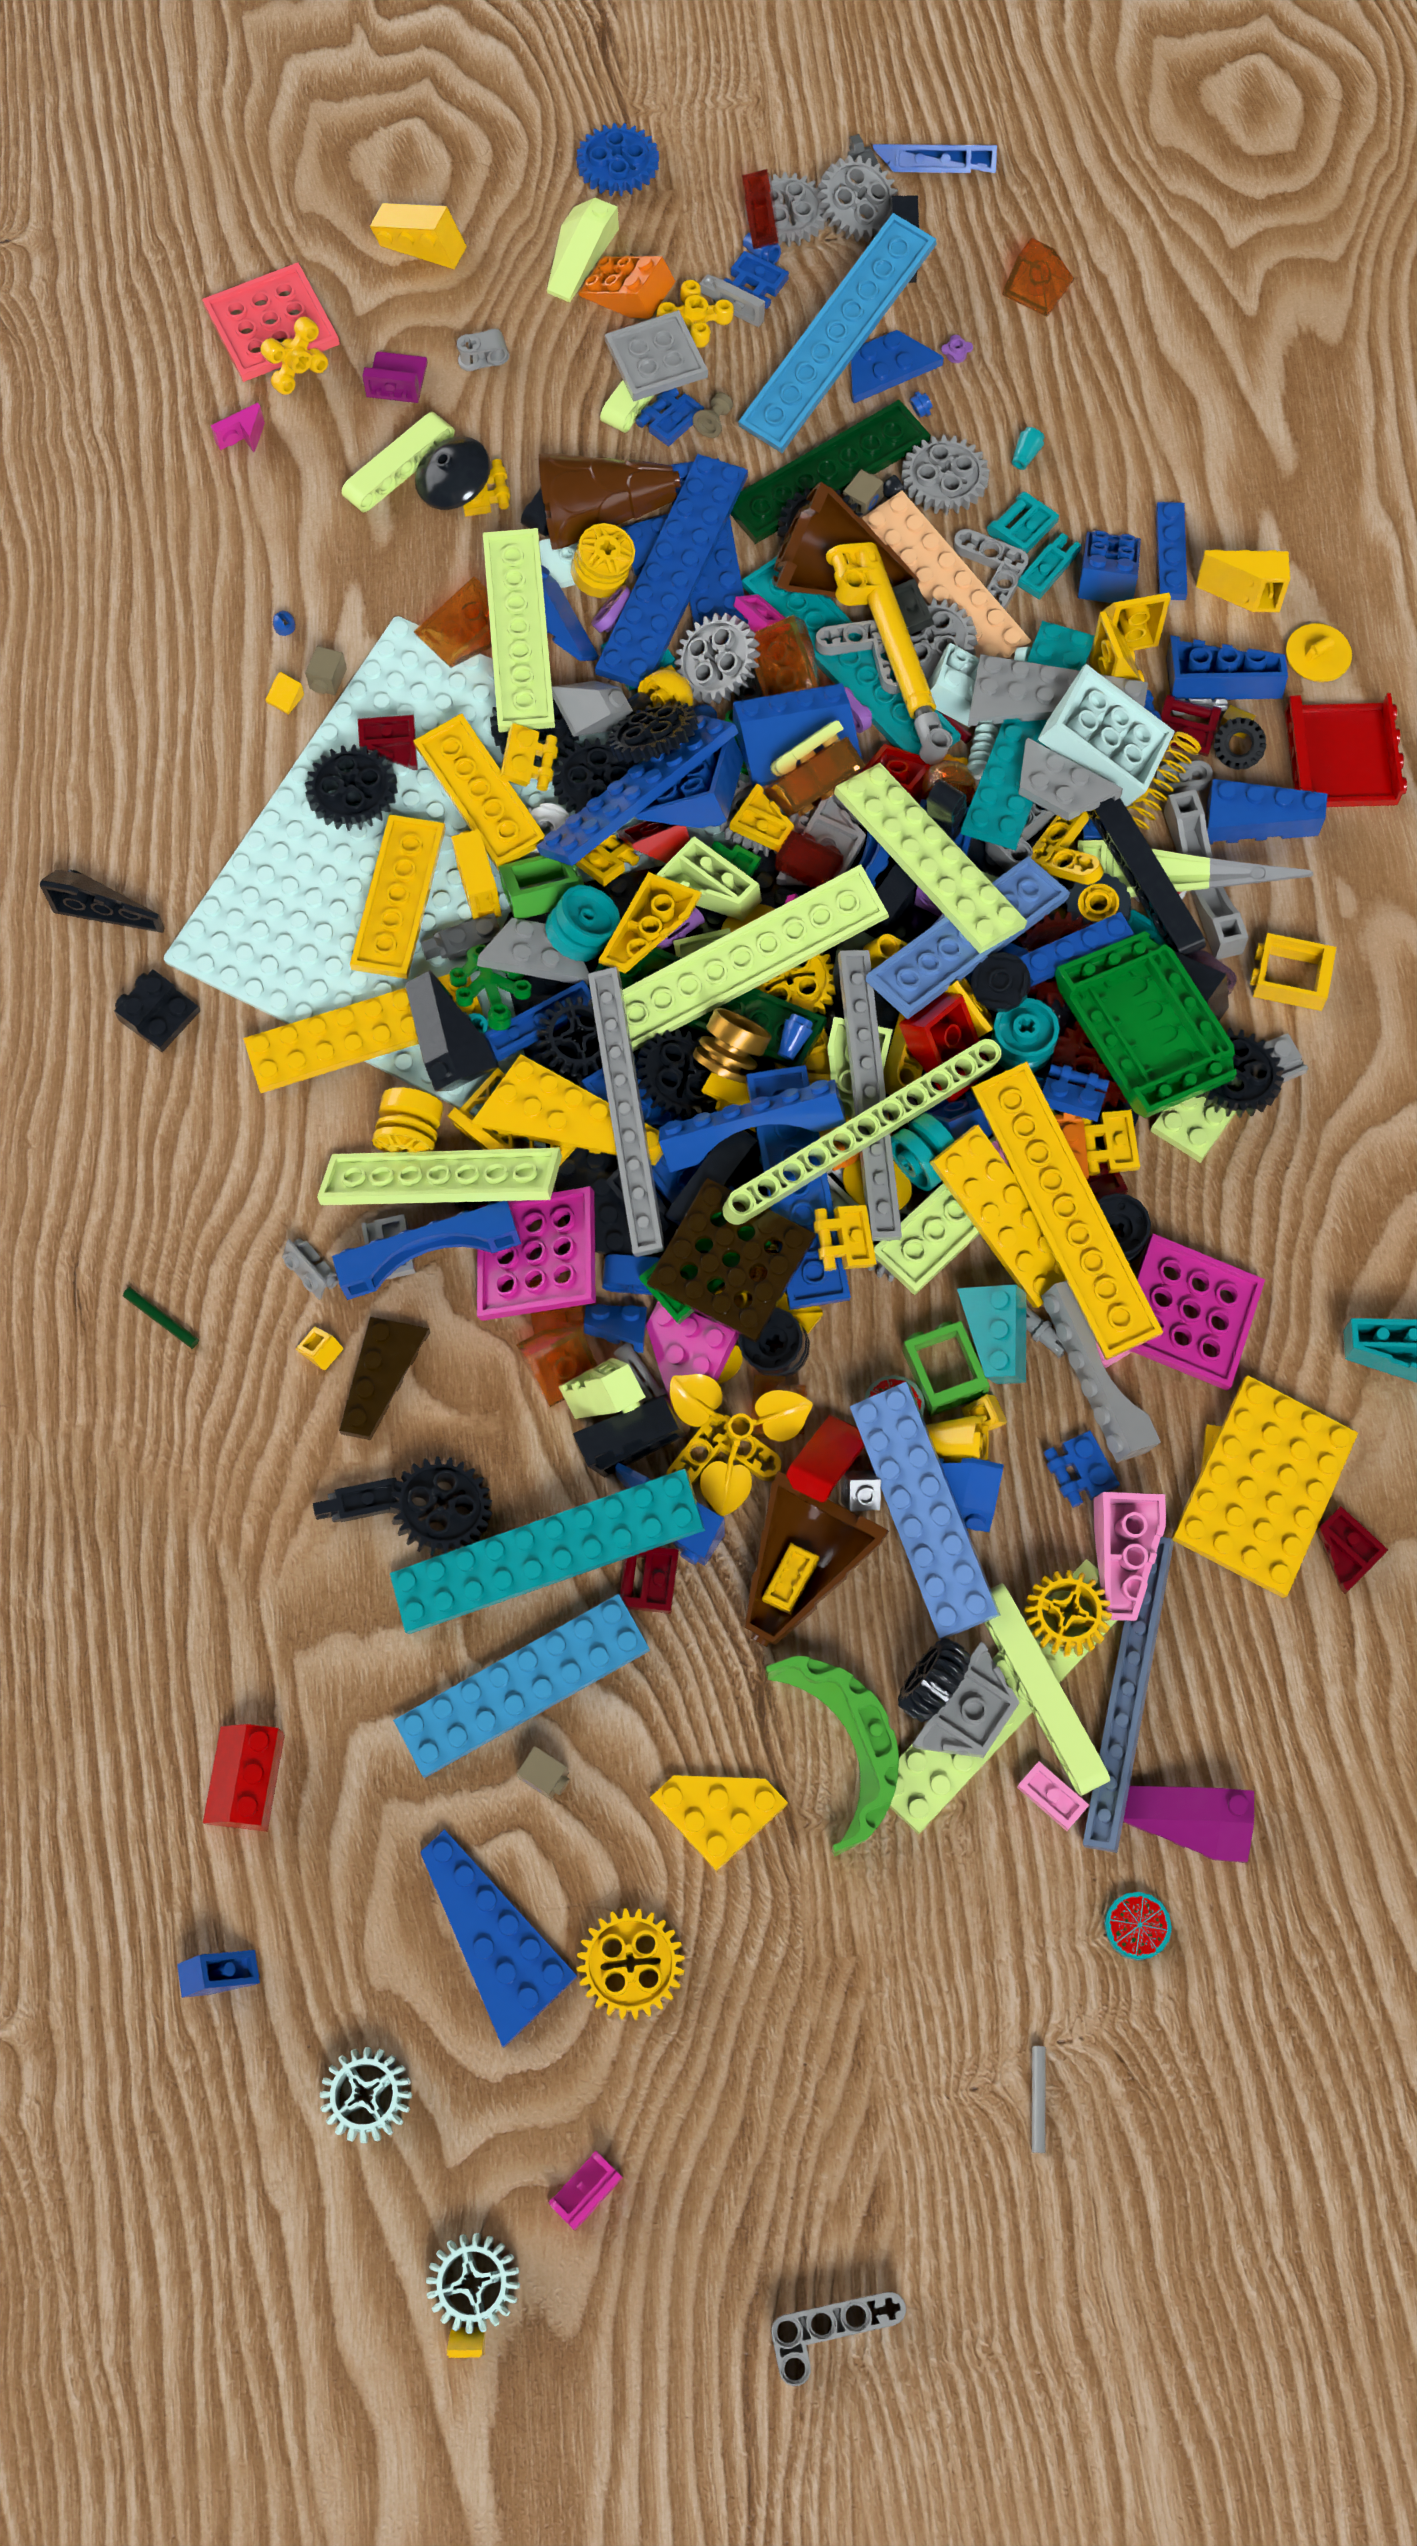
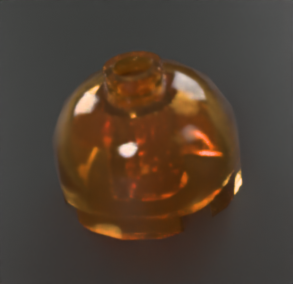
[920,760,977,806]

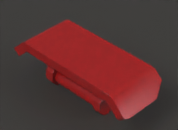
[786,1415,865,1503]

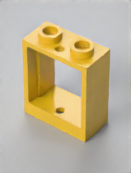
[451,829,502,920]
[1249,933,1337,1011]

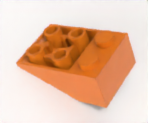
[578,256,676,319]

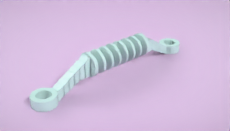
[966,647,1031,789]

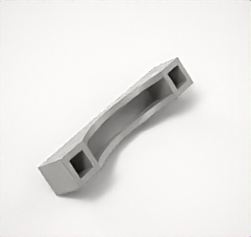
[1164,789,1249,960]
[1041,1281,1161,1463]

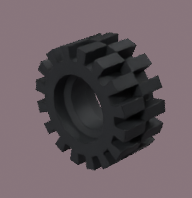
[1214,717,1267,770]

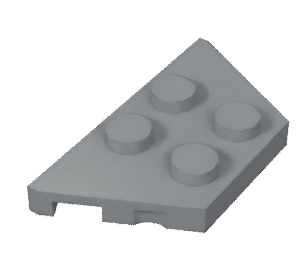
[1019,738,1123,821]
[777,791,866,886]
[477,918,589,986]
[912,1642,1019,1758]

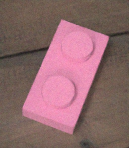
[1017,1761,1089,1831]

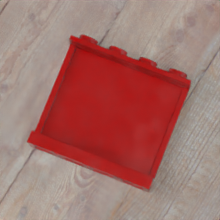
[1285,693,1407,807]

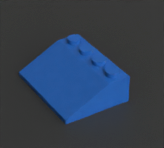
[733,683,863,788]
[635,737,744,828]

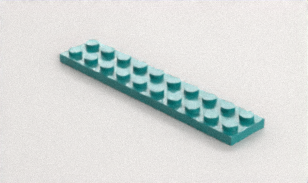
[742,557,961,755]
[961,620,1095,851]
[390,1469,706,1634]

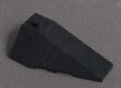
[40,869,165,933]
[405,971,500,1091]

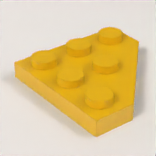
[650,1775,788,1872]

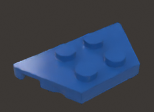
[851,330,944,403]

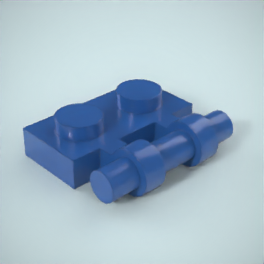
[724,251,789,309]
[635,388,704,447]
[1042,1064,1110,1122]
[1043,1430,1120,1508]

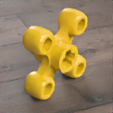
[656,280,734,348]
[260,317,328,395]

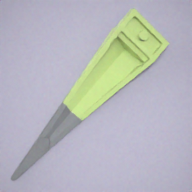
[1078,840,1313,897]

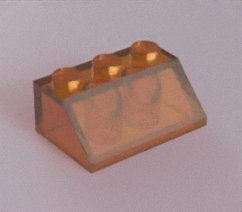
[764,737,865,817]

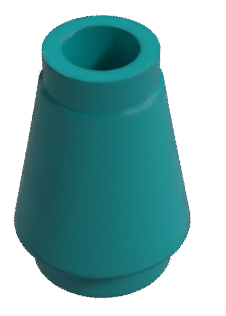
[1011,427,1045,470]

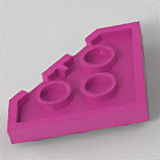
[646,1301,739,1402]

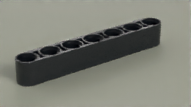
[1087,798,1206,957]

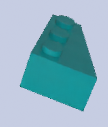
[957,1285,1027,1384]
[1343,1318,1417,1383]

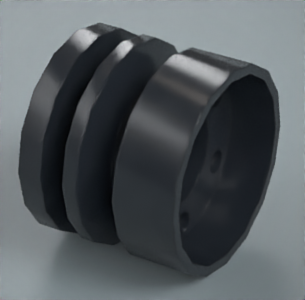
[1097,1193,1151,1264]
[738,1308,810,1379]

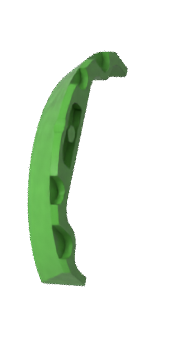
[766,1656,899,1857]

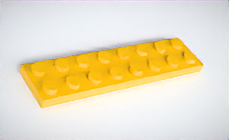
[243,974,484,1093]

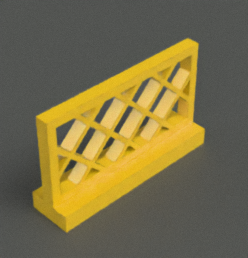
[447,1068,577,1165]

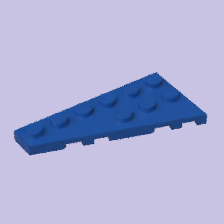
[420,1829,577,2048]

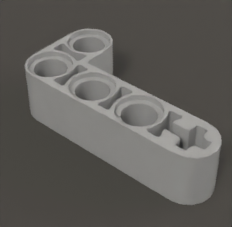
[985,803,1057,872]
[771,2292,906,2386]

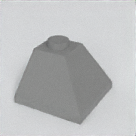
[552,681,633,737]

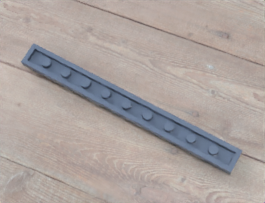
[1083,1537,1174,1853]

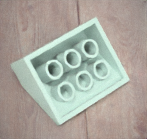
[1038,664,1175,806]

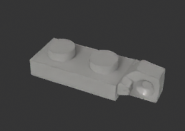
[699,274,765,328]

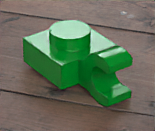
[710,841,761,877]

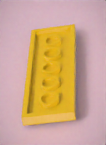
[413,713,545,871]
[350,814,446,979]
[929,1125,1066,1308]

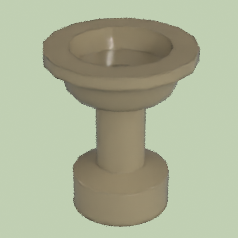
[693,392,733,438]

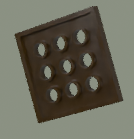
[647,1178,816,1343]

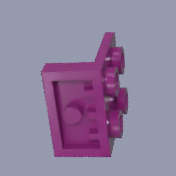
[362,352,428,403]

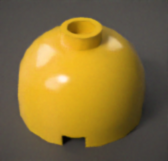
[638,669,693,707]

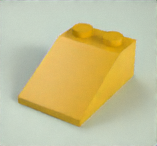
[1101,593,1171,651]
[1089,611,1144,682]

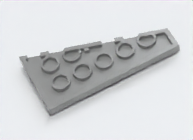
[968,654,1148,726]

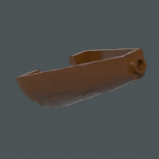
[539,453,681,550]
[772,482,920,598]
[745,1471,889,1647]

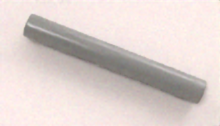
[1032,2046,1046,2153]

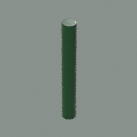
[123,1287,199,1349]

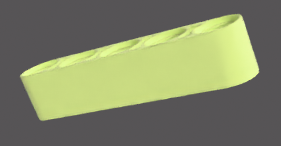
[600,380,654,433]
[342,412,455,512]

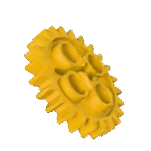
[756,952,836,1015]
[576,1908,685,2021]

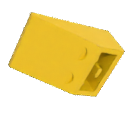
[1196,549,1290,612]

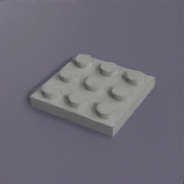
[605,310,708,402]

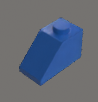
[177,1950,260,1998]

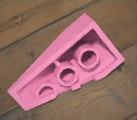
[1093,1492,1166,1621]

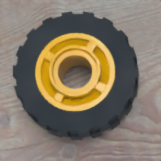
[1066,873,1131,932]

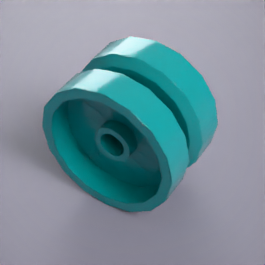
[545,885,621,962]
[991,998,1060,1073]
[891,1113,955,1191]

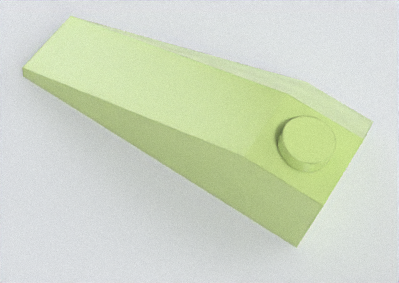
[547,198,619,302]

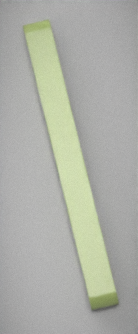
[723,1039,1001,1225]

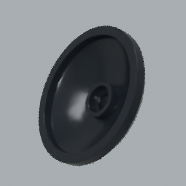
[415,436,491,510]

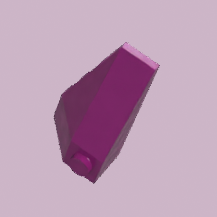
[1123,1786,1254,1863]

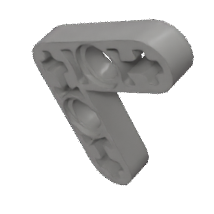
[954,529,1029,610]
[815,620,901,694]

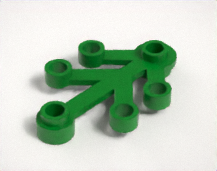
[450,945,531,1031]

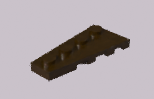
[339,1317,430,1440]

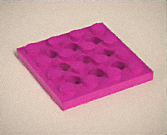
[477,1186,596,1321]
[1129,1233,1265,1391]

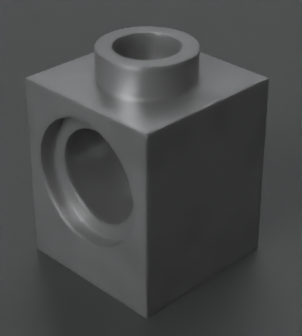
[841,1470,881,1511]

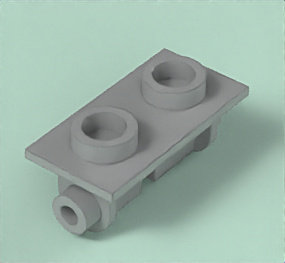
[282,1239,338,1300]

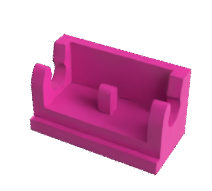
[548,2151,623,2231]

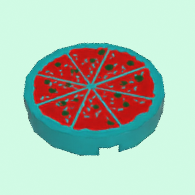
[1104,1892,1172,1961]

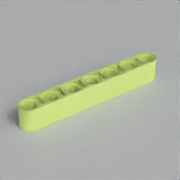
[984,1583,1110,1796]

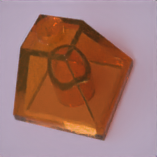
[1002,238,1074,317]
[516,1326,598,1407]

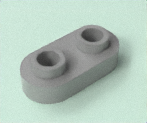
[1155,760,1213,794]

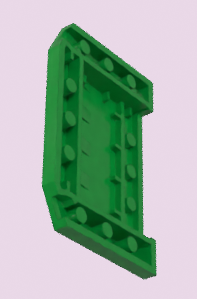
[1054,931,1237,1118]

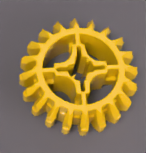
[1024,1570,1112,1657]

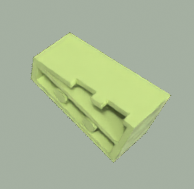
[656,836,762,921]
[558,1358,645,1419]

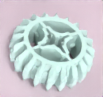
[320,2047,412,2144]
[426,2233,520,2334]

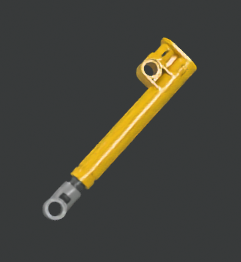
[826,542,953,765]

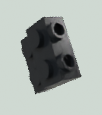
[114,969,201,1052]

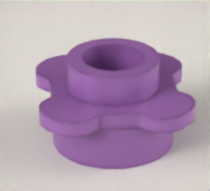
[941,335,973,363]

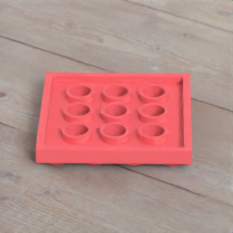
[202,263,340,382]

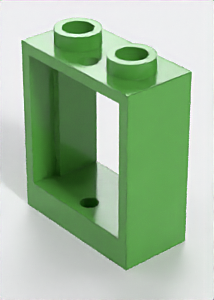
[498,855,584,919]
[902,1321,990,1417]

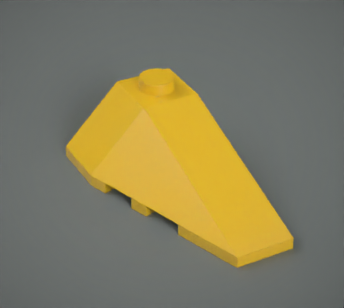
[599,872,702,973]

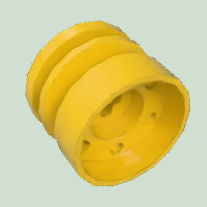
[571,523,635,598]
[372,1087,444,1153]

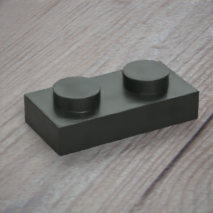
[893,578,934,635]

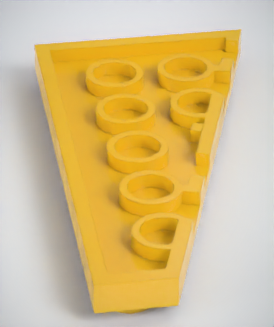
[471,1054,663,1166]

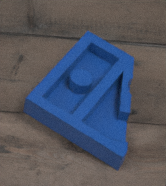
[584,1304,647,1353]

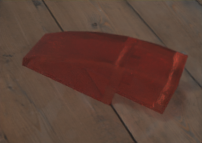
[742,169,779,249]

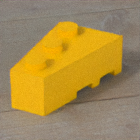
[370,203,467,270]

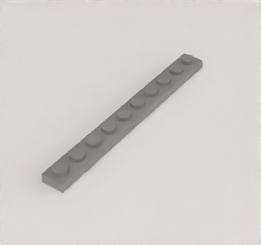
[837,950,902,1241]
[588,967,665,1257]

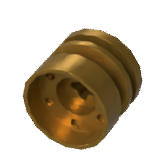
[693,1008,772,1084]

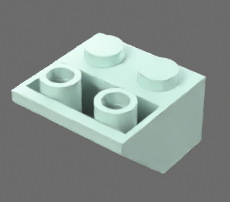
[928,643,979,727]

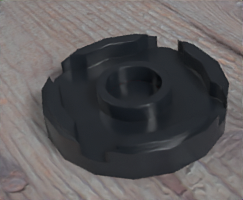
[971,952,1031,1012]

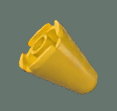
[926,1415,989,1463]

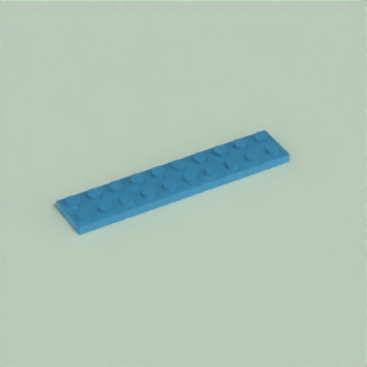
[738,213,937,453]

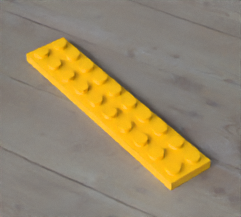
[972,1062,1163,1360]

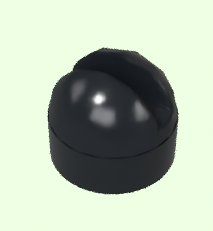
[883,475,905,499]

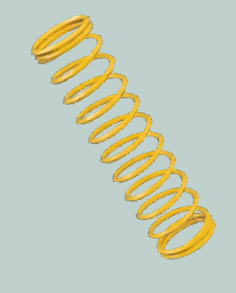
[1127,731,1201,830]

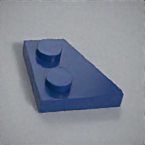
[621,514,669,576]

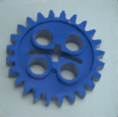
[576,123,659,196]

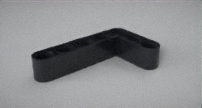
[876,780,966,931]

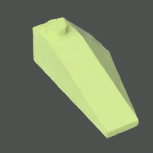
[828,1017,893,1119]

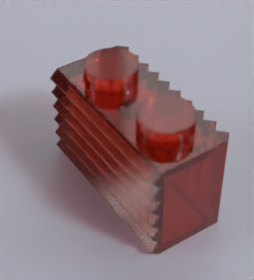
[775,830,844,889]

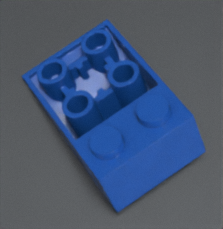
[1078,530,1141,603]

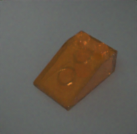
[414,576,492,668]
[754,614,821,697]

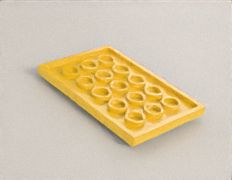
[1171,1375,1358,1598]

